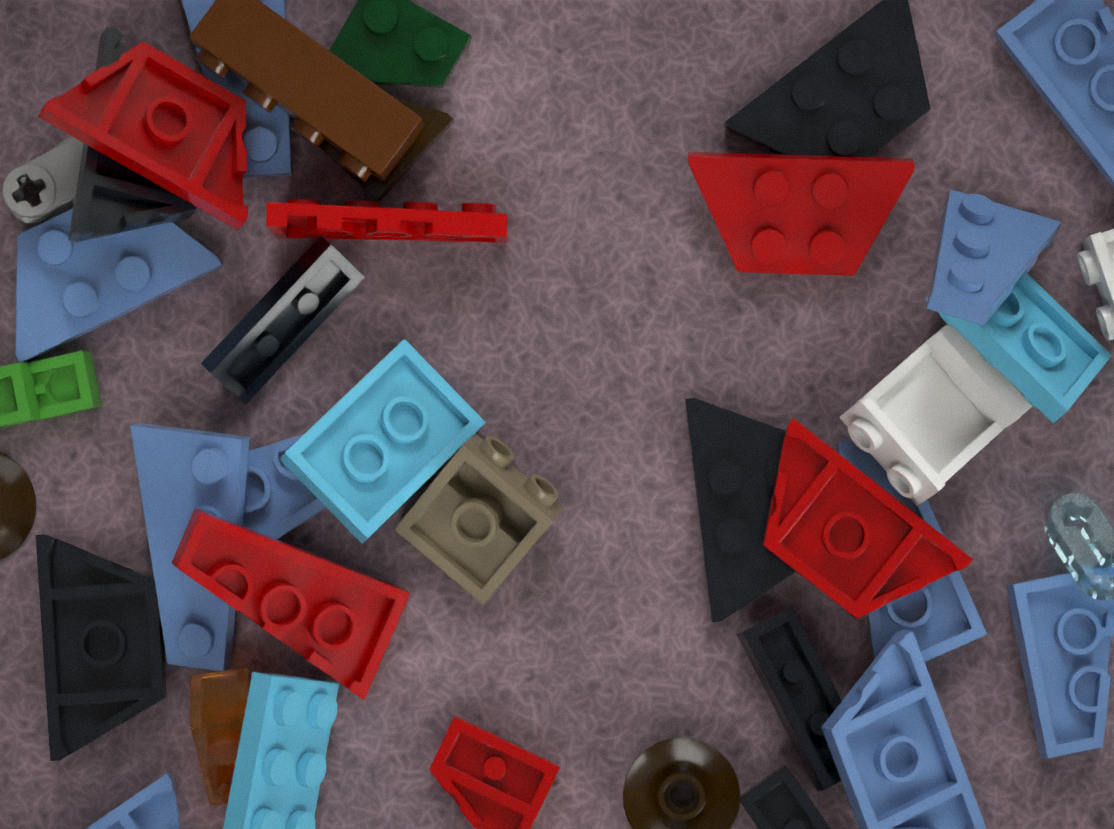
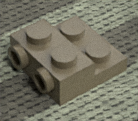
[394,433,564,605]

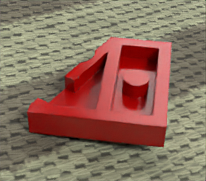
[429,715,560,829]

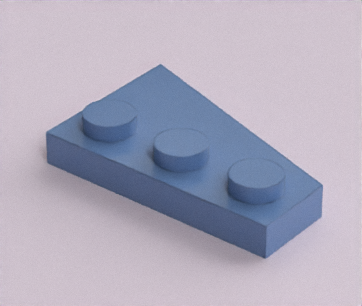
[926,189,1062,325]

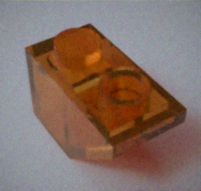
[190,668,251,806]

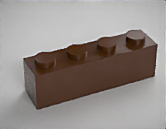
[189,0,425,183]

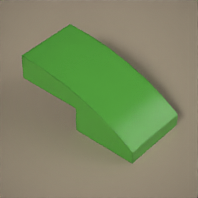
[0,350,102,428]

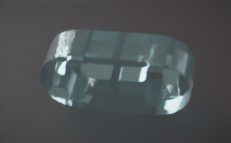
[1045,493,1114,600]

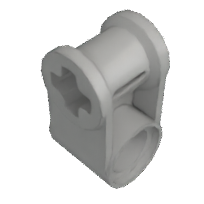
[2,136,84,225]

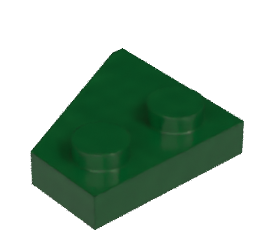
[329,0,472,88]

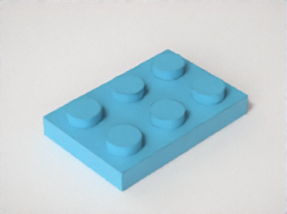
[925,273,1112,424]
[279,339,486,543]
[223,672,339,829]

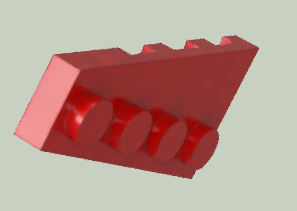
[266,199,508,243]
[171,508,410,700]

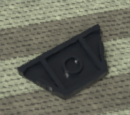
[724,0,931,157]
[68,27,196,242]
[685,398,795,622]
[36,534,167,761]

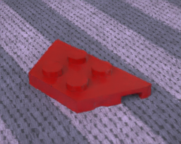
[37,41,248,230]
[688,152,915,276]
[762,418,973,619]

